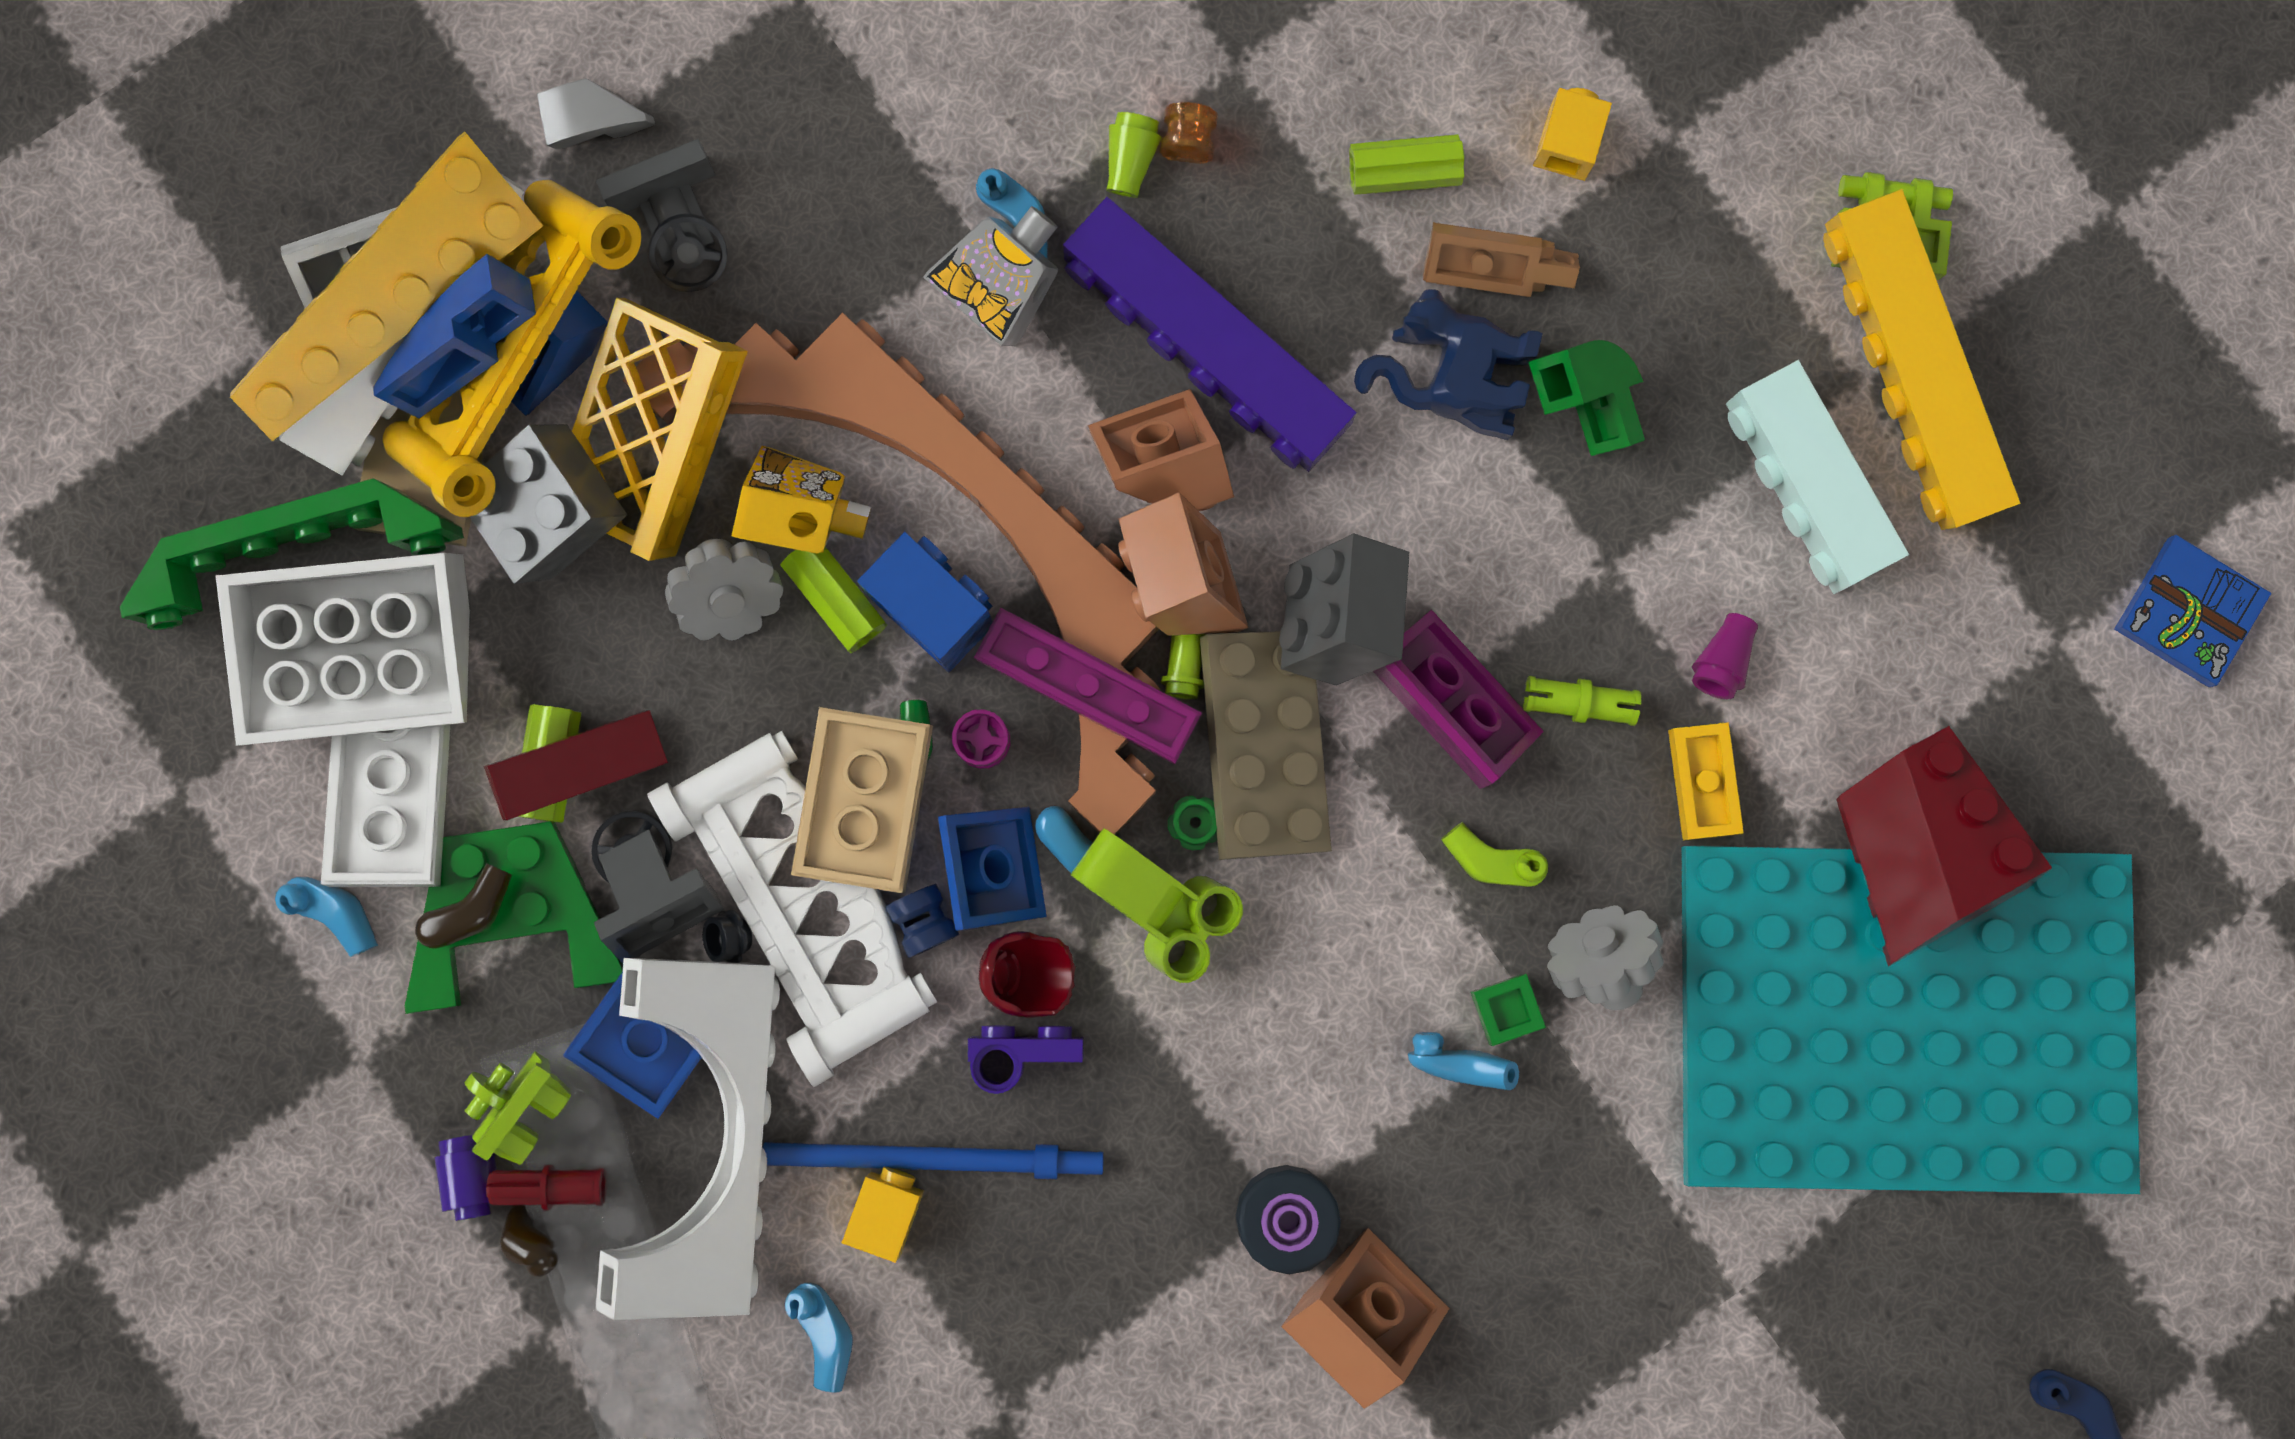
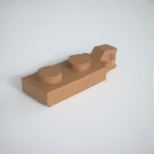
[1423,222,1580,297]

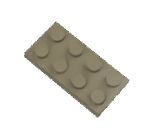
[1200,631,1332,860]

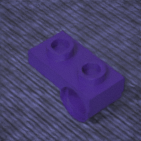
[968,1025,1084,1094]

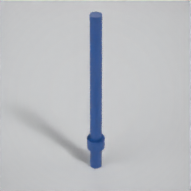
[763,1142,1104,1179]

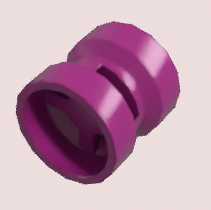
[952,709,1011,769]

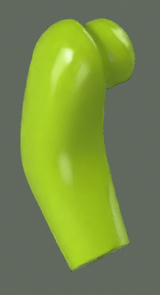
[1441,822,1548,887]

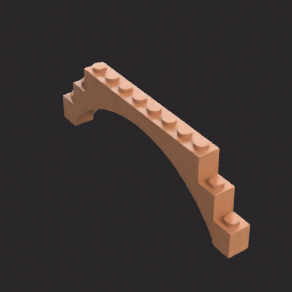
[623,313,1160,835]

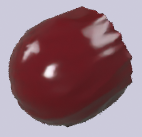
[978,931,1076,1018]

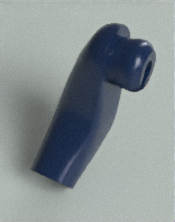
[2029,1369,2123,1439]

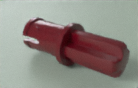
[486,1164,607,1211]

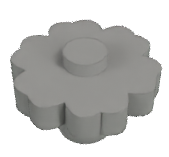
[665,539,783,641]
[1547,906,1664,1010]

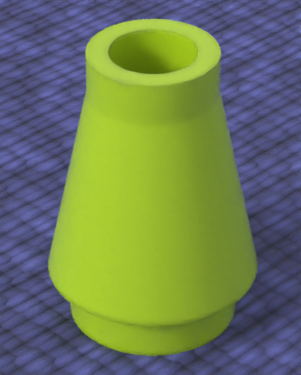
[1106,112,1162,198]

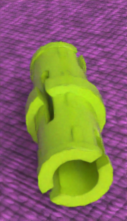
[1523,676,1641,726]

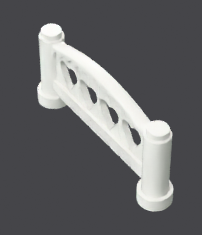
[647,731,937,1087]

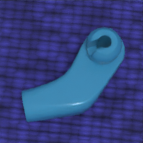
[976,168,1048,259]
[1035,806,1093,873]
[275,877,378,957]
[1408,1032,1519,1090]
[784,1283,853,1393]

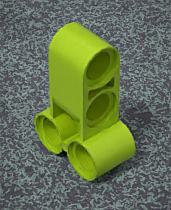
[1070,828,1243,983]

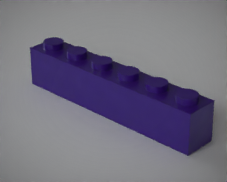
[1063,197,1357,472]

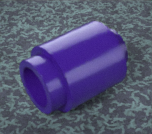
[434,1135,497,1221]

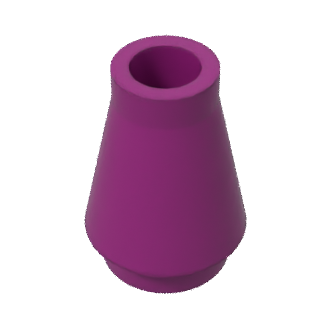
[1692,613,1758,699]

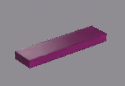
[974,608,1202,764]

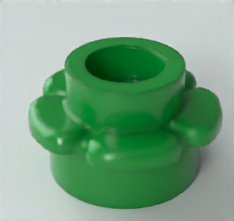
[1168,795,1217,850]

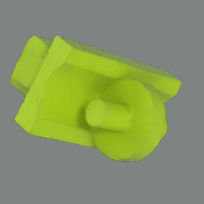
[464,1051,571,1165]

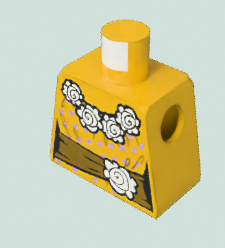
[731,445,871,554]

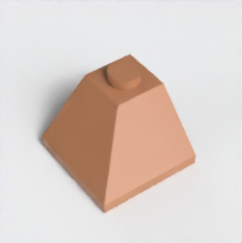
[1088,389,1234,511]

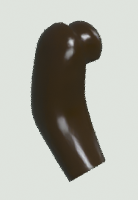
[415,864,512,949]

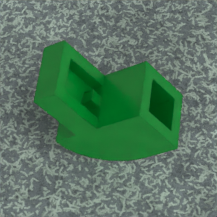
[1528,340,1645,456]

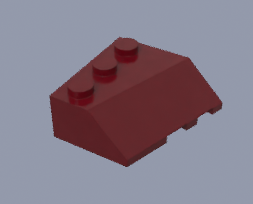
[1836,726,2052,967]

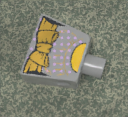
[923,206,1058,346]

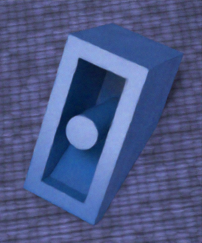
[511,291,608,416]

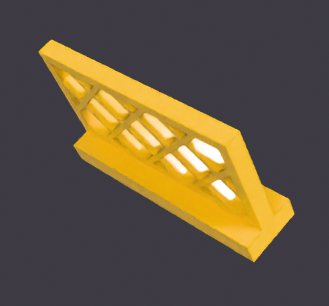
[572,297,748,561]

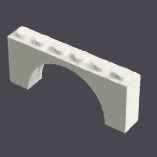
[596,958,780,1320]

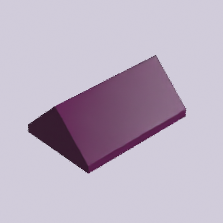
[1373,609,1544,789]

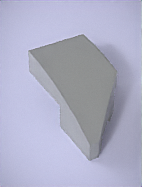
[537,78,655,149]

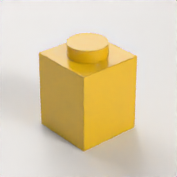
[1533,88,1612,181]
[841,1166,924,1263]

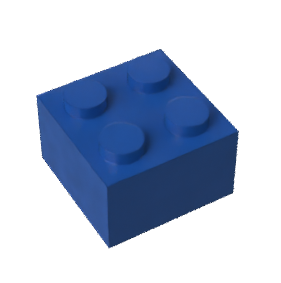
[857,531,993,673]

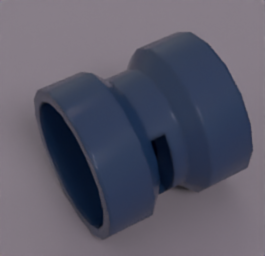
[885,883,960,958]

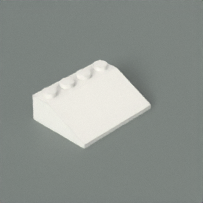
[216,553,470,746]

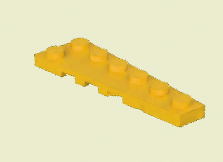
[230,131,543,441]

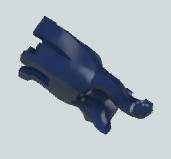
[1354,289,1543,440]

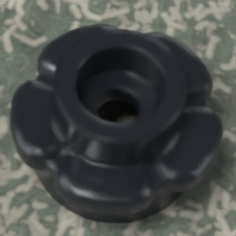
[702,910,752,963]

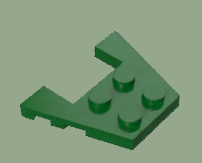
[404,821,623,1014]

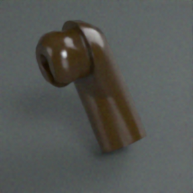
[500,1205,558,1277]

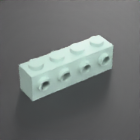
[1726,360,1909,595]

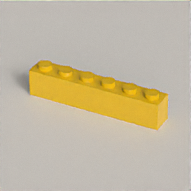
[1823,189,2021,530]

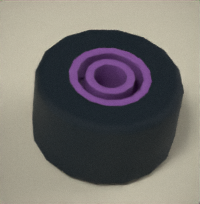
[1236,1165,1341,1275]

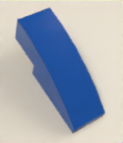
[373,254,536,418]

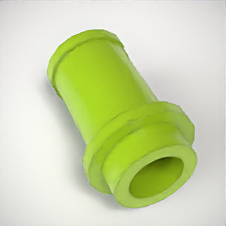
[1161,634,1206,699]

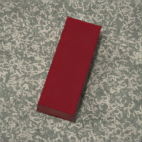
[484,710,668,820]

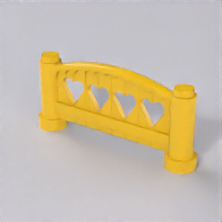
[382,180,641,517]

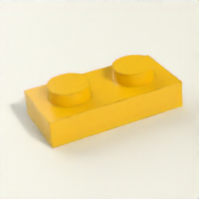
[1668,722,1744,841]

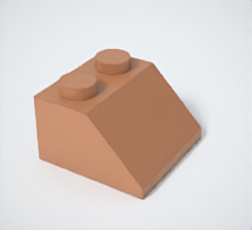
[1118,492,1249,636]
[1281,1228,1450,1409]

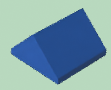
[938,807,1047,931]

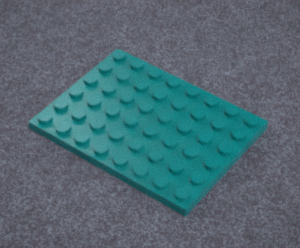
[1682,846,2140,1194]

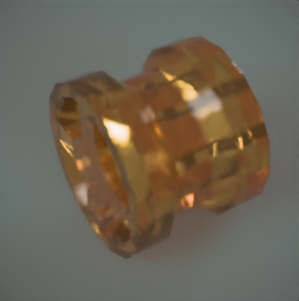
[1160,102,1218,164]

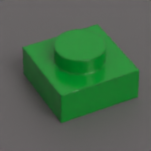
[1470,974,1546,1046]

